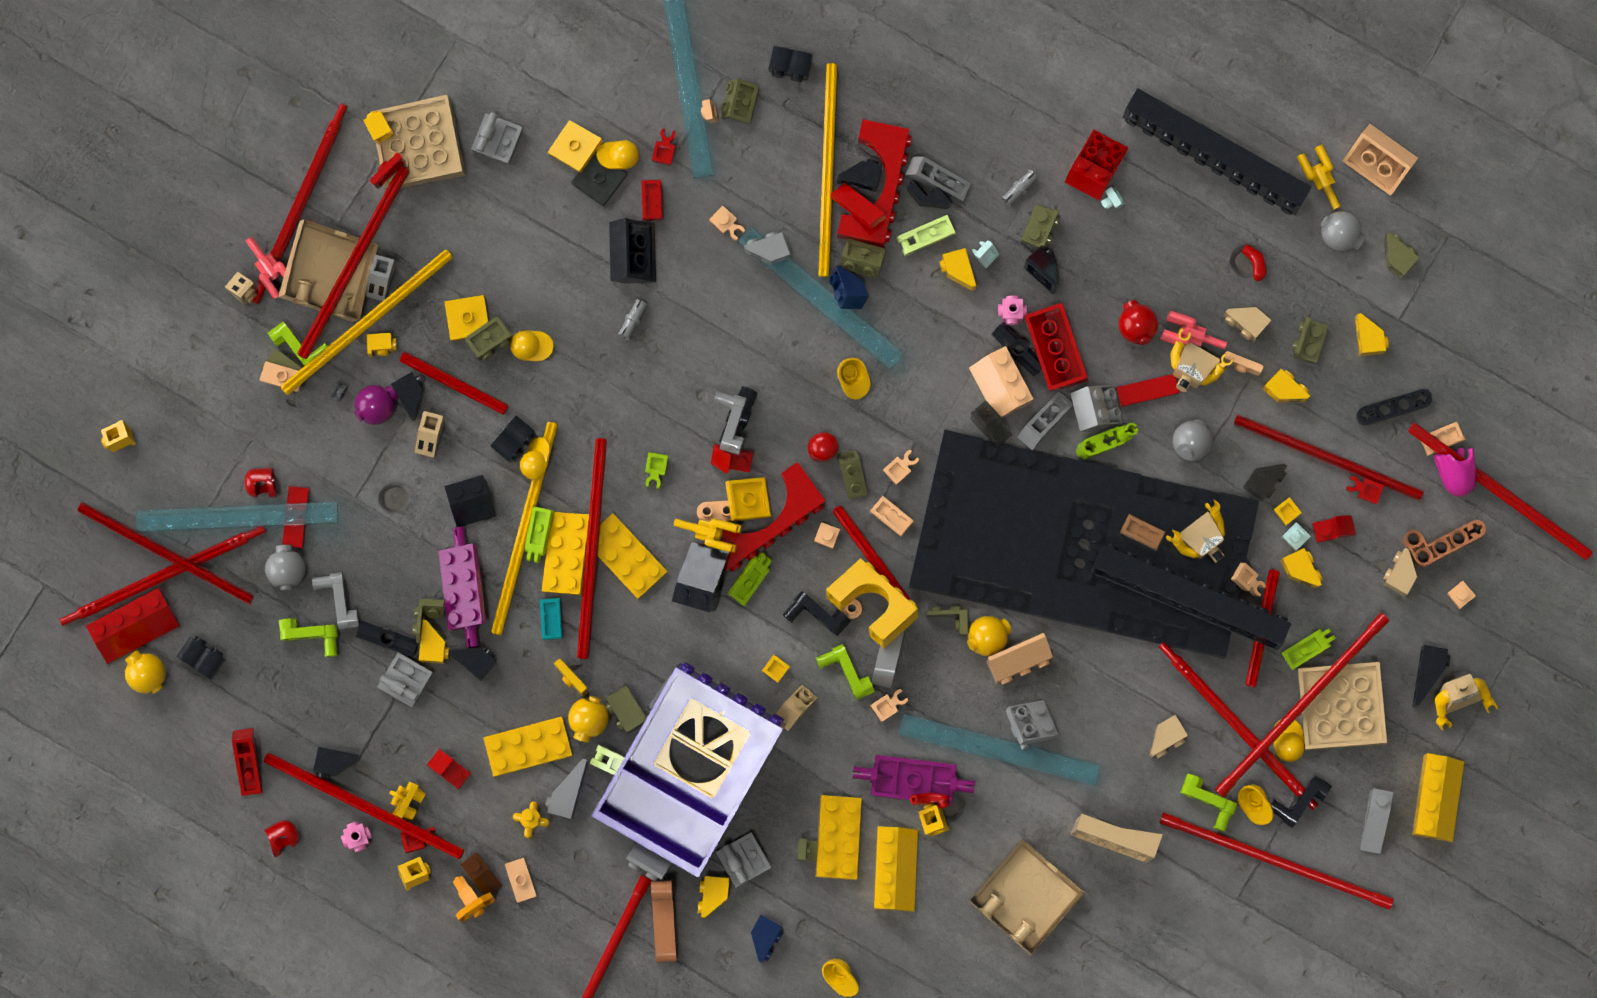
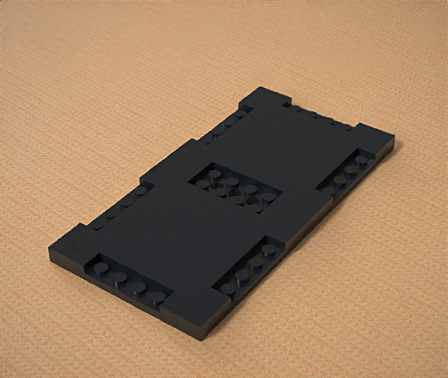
[909,430,1259,659]

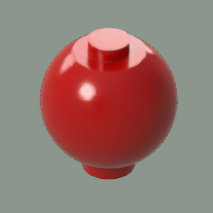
[1118,300,1158,345]

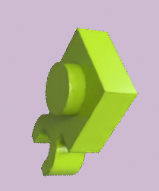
[645,452,668,490]

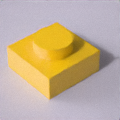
[1273,497,1302,526]
[762,655,790,683]

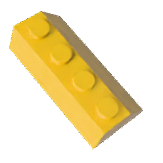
[1412,753,1464,842]
[874,826,918,912]

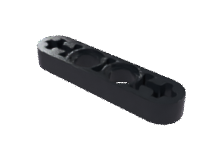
[1356,389,1433,426]

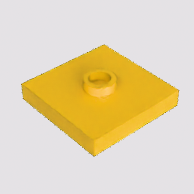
[547,120,603,173]
[444,295,488,341]
[725,477,771,522]
[554,659,588,697]

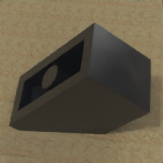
[837,159,882,192]
[391,372,424,421]
[449,648,496,681]
[313,747,360,779]

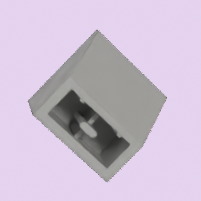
[1070,385,1123,432]
[626,843,673,881]

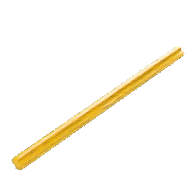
[818,63,837,277]
[281,250,452,395]
[491,422,558,635]

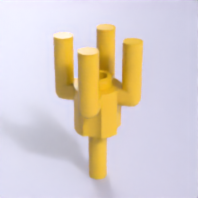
[1296,144,1340,210]
[673,519,742,553]
[513,801,550,840]

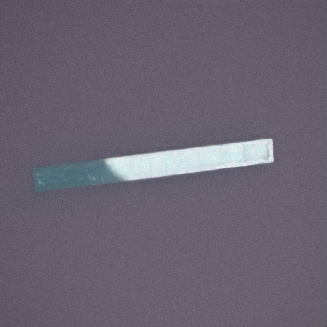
[663,0,713,179]
[738,227,903,370]
[136,502,338,532]
[898,714,1100,786]

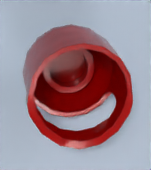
[807,432,839,463]
[244,467,277,498]
[264,820,300,858]

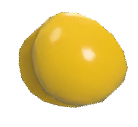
[596,140,639,169]
[510,330,554,361]
[837,358,871,400]
[520,437,551,480]
[1273,720,1305,762]
[1238,784,1274,825]
[822,958,859,997]

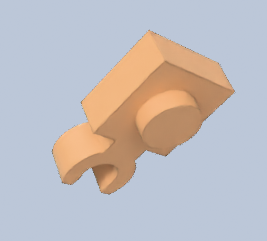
[709,206,745,241]
[883,450,919,485]
[1231,563,1266,596]
[870,689,908,723]

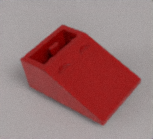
[1064,129,1128,201]

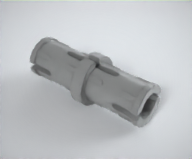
[1001,169,1038,206]
[618,299,648,340]

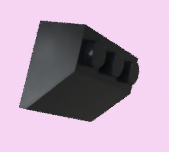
[609,218,656,284]

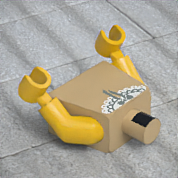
[1170,328,1234,392]
[1166,499,1225,563]
[1435,674,1498,731]

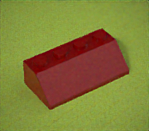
[1024,303,1088,391]
[86,588,180,664]

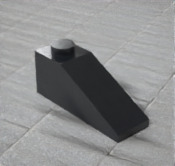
[1412,645,1451,707]

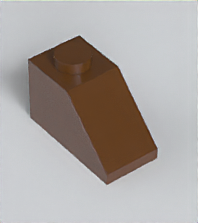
[460,852,502,895]

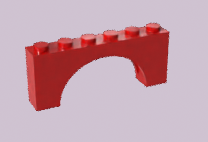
[837,119,912,248]
[704,462,825,573]

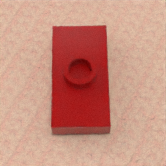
[369,152,406,189]
[641,180,663,221]

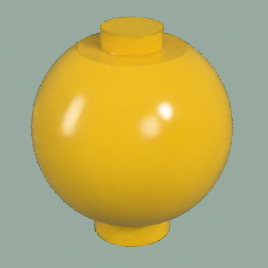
[967,616,1012,656]
[125,650,166,694]
[568,696,609,743]

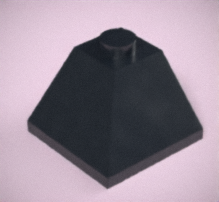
[1024,247,1058,294]

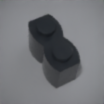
[768,46,813,82]
[491,416,536,463]
[176,636,225,680]

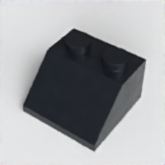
[444,475,496,527]

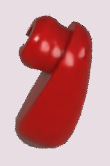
[1242,244,1267,281]
[910,793,950,809]

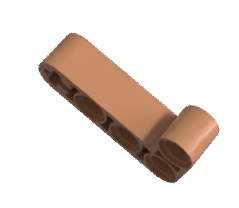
[1402,520,1486,568]
[651,880,677,963]

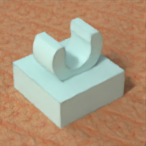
[1101,187,1126,209]
[972,240,999,268]
[1281,522,1311,551]

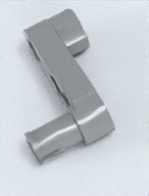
[714,391,747,455]
[312,572,359,630]

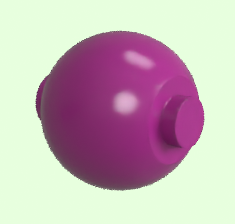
[354,385,398,425]

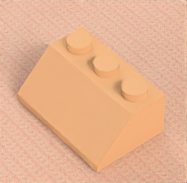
[1343,124,1418,196]
[969,346,1033,421]
[986,633,1053,685]

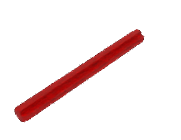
[399,352,508,415]
[833,505,911,601]
[1245,569,1280,688]

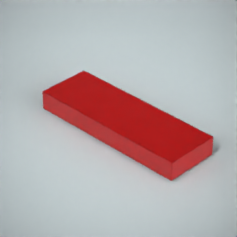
[831,183,886,229]
[1116,374,1180,407]
[282,486,310,549]

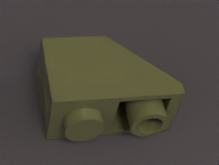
[1384,232,1419,279]

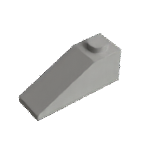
[905,157,971,201]
[1017,391,1073,450]
[545,759,588,820]
[1360,788,1393,854]

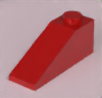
[232,728,262,796]

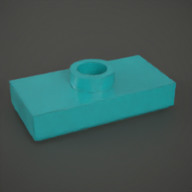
[539,598,562,640]

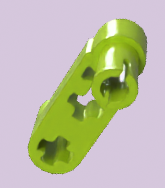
[267,322,327,366]
[1076,423,1138,460]
[279,618,338,657]
[815,644,875,701]
[1180,774,1238,832]

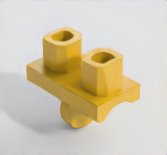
[389,782,426,820]

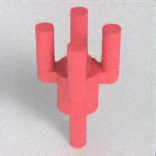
[245,236,286,299]
[1160,311,1227,349]

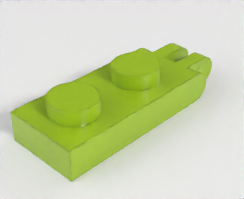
[524,506,554,563]
[727,552,772,606]
[1281,628,1336,670]

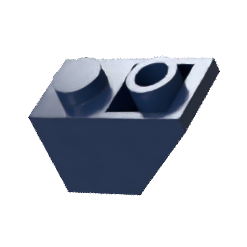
[829,265,869,309]
[751,915,784,963]

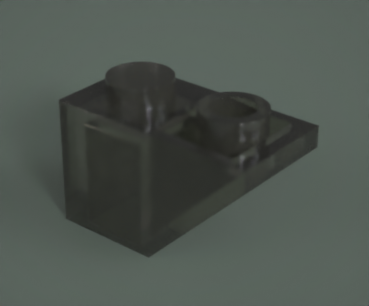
[971,400,1012,448]
[1243,464,1287,501]

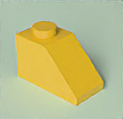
[939,248,976,291]
[1355,313,1389,357]
[419,620,450,664]

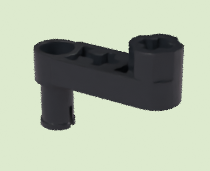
[782,591,851,636]
[1271,775,1332,828]

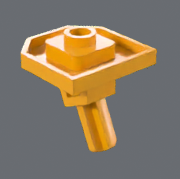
[453,876,496,923]

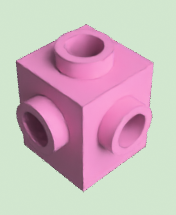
[998,296,1027,325]
[341,821,372,853]

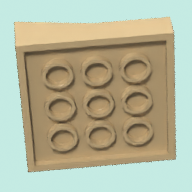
[370,95,466,190]
[278,219,379,322]
[1298,662,1387,751]
[1071,814,1163,863]
[969,839,1085,955]

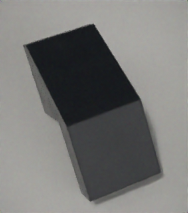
[907,181,951,209]

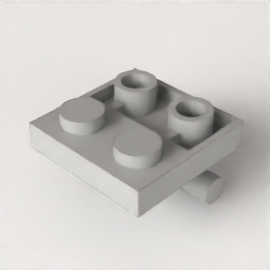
[471,112,523,165]
[377,652,433,708]
[1006,700,1059,751]
[716,832,771,888]

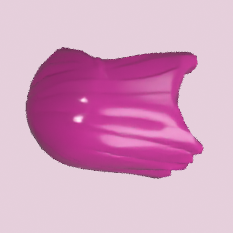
[1434,447,1476,497]

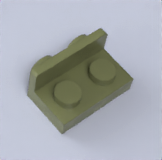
[721,78,759,124]
[1021,204,1060,249]
[840,238,886,278]
[464,316,512,361]
[1291,316,1329,364]

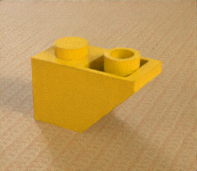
[1263,369,1310,403]
[1280,548,1323,589]
[698,876,730,919]

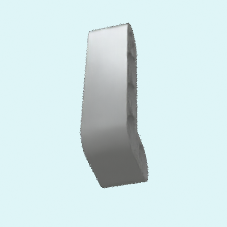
[871,630,905,688]

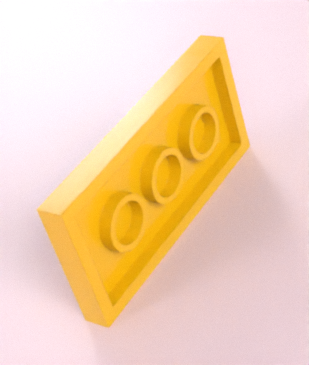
[542,512,589,595]
[597,513,668,599]
[483,716,572,777]
[815,795,862,880]

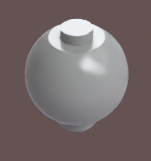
[1321,211,1365,251]
[1172,420,1213,461]
[265,545,306,591]

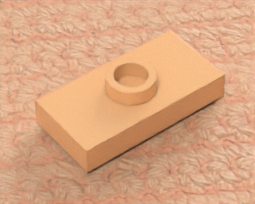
[1224,351,1264,376]
[260,361,301,393]
[1421,421,1465,456]
[870,496,914,537]
[505,858,537,903]

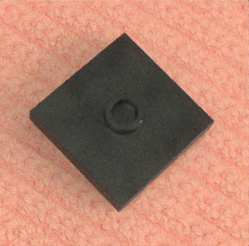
[571,152,627,207]

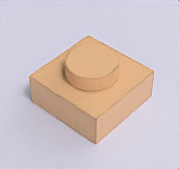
[701,99,719,124]
[814,522,840,549]
[1447,581,1476,609]

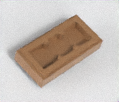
[1120,514,1165,551]

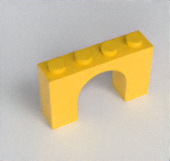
[826,558,918,649]

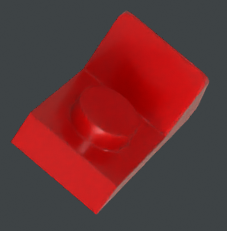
[710,444,753,473]
[1312,515,1356,543]
[427,749,471,790]

